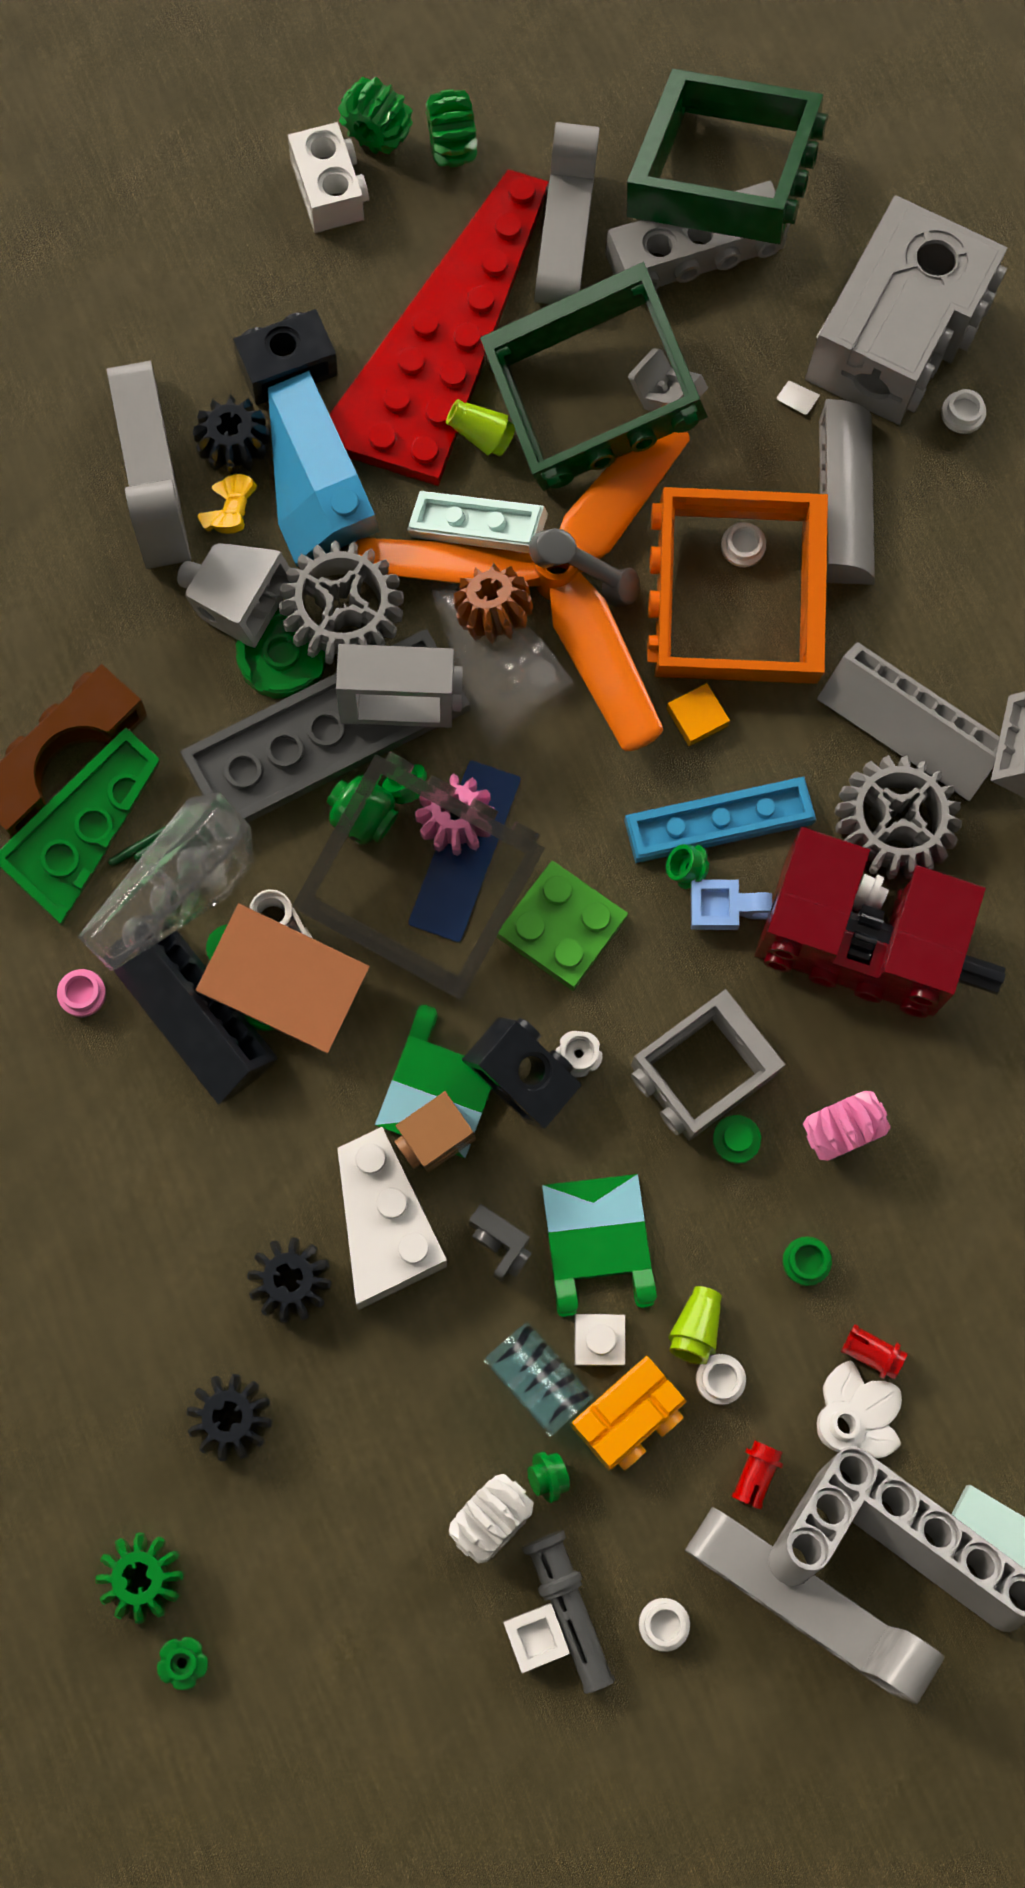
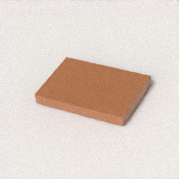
[196,903,370,1054]

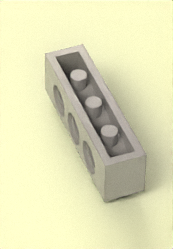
[605,180,790,290]

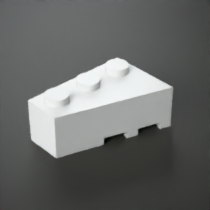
[338,1127,447,1310]

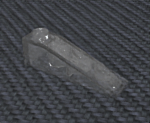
[430,581,574,751]
[78,792,254,970]

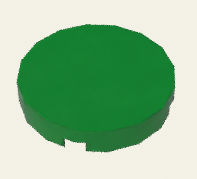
[236,609,327,699]

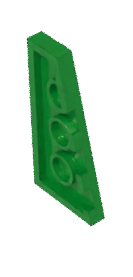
[0,727,160,926]

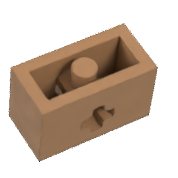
[394,1091,476,1173]

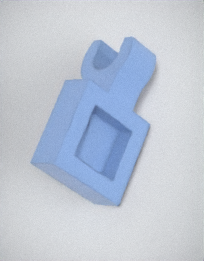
[691,879,772,930]

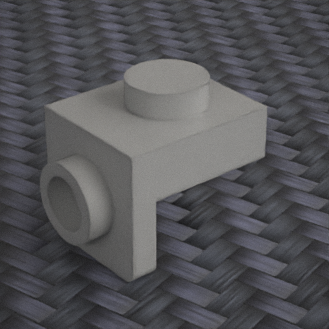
[628,348,708,411]

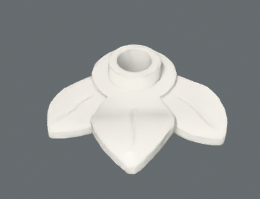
[817,1361,902,1459]

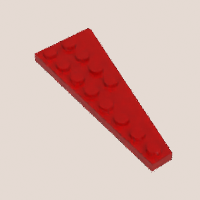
[329,169,549,486]

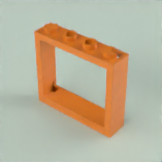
[647,487,828,684]

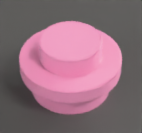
[57,969,106,1017]

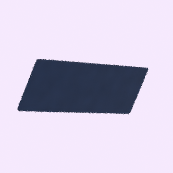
[408,760,521,942]

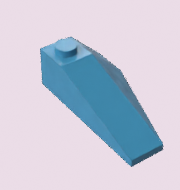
[268,371,379,567]

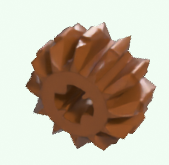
[453,563,533,645]

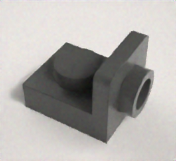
[469,1204,532,1282]

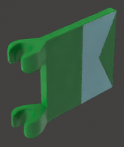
[375,1005,491,1159]
[542,1174,657,1317]

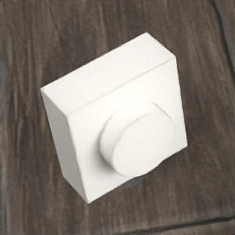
[575,1314,625,1366]
[503,1603,570,1673]

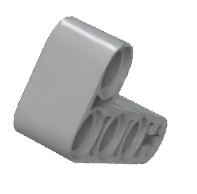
[534,122,600,304]

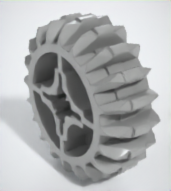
[279,540,404,665]
[835,755,962,880]

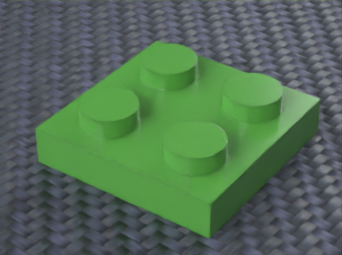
[497,860,628,991]

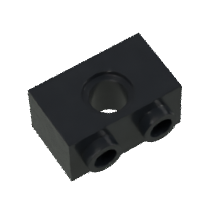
[233,309,338,405]
[462,1017,582,1129]

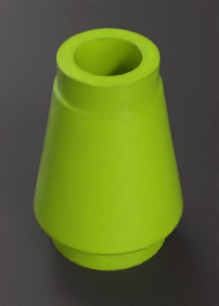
[446,399,515,456]
[668,1286,722,1365]

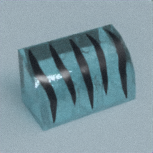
[484,1322,594,1437]

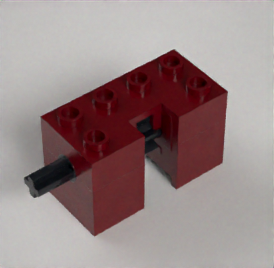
[754,827,1006,1018]

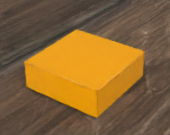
[666,683,730,746]

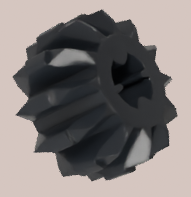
[193,394,270,475]
[247,1237,332,1324]
[186,1374,273,1461]

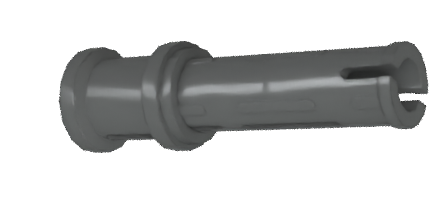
[522,1530,615,1694]

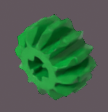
[338,77,413,154]
[426,89,478,167]
[95,1532,185,1623]

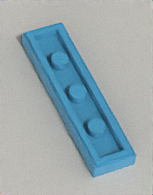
[624,777,816,863]

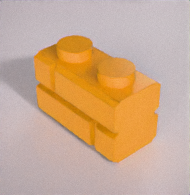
[569,1356,687,1471]

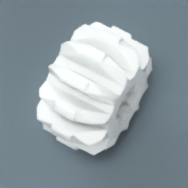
[449,1474,534,1564]

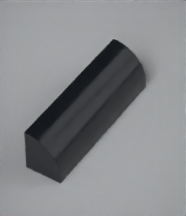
[104,913,278,1105]

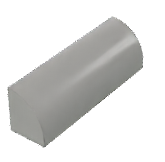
[819,399,875,585]
[817,642,1000,801]

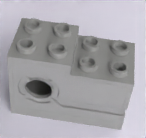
[805,195,1008,425]

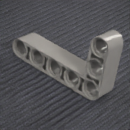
[107,360,191,569]
[769,1447,1025,1632]
[685,1507,945,1704]

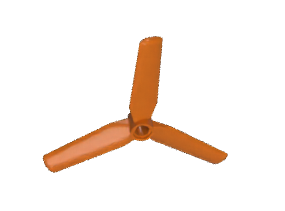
[355,431,690,751]

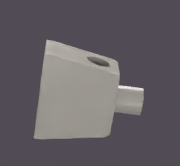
[177,543,290,648]

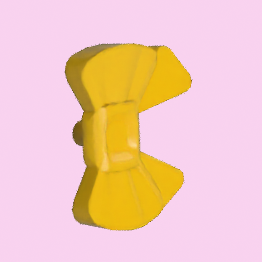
[198,474,257,534]

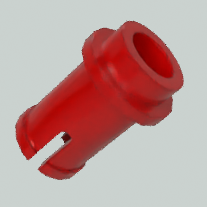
[840,1324,908,1380]
[731,1441,783,1510]

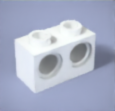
[288,122,369,233]

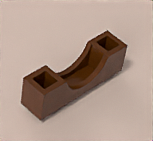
[0,664,147,839]

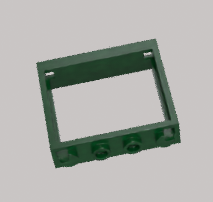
[627,68,828,245]
[480,262,708,491]

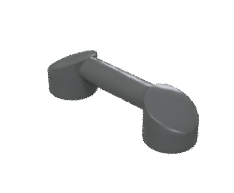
[529,528,640,607]

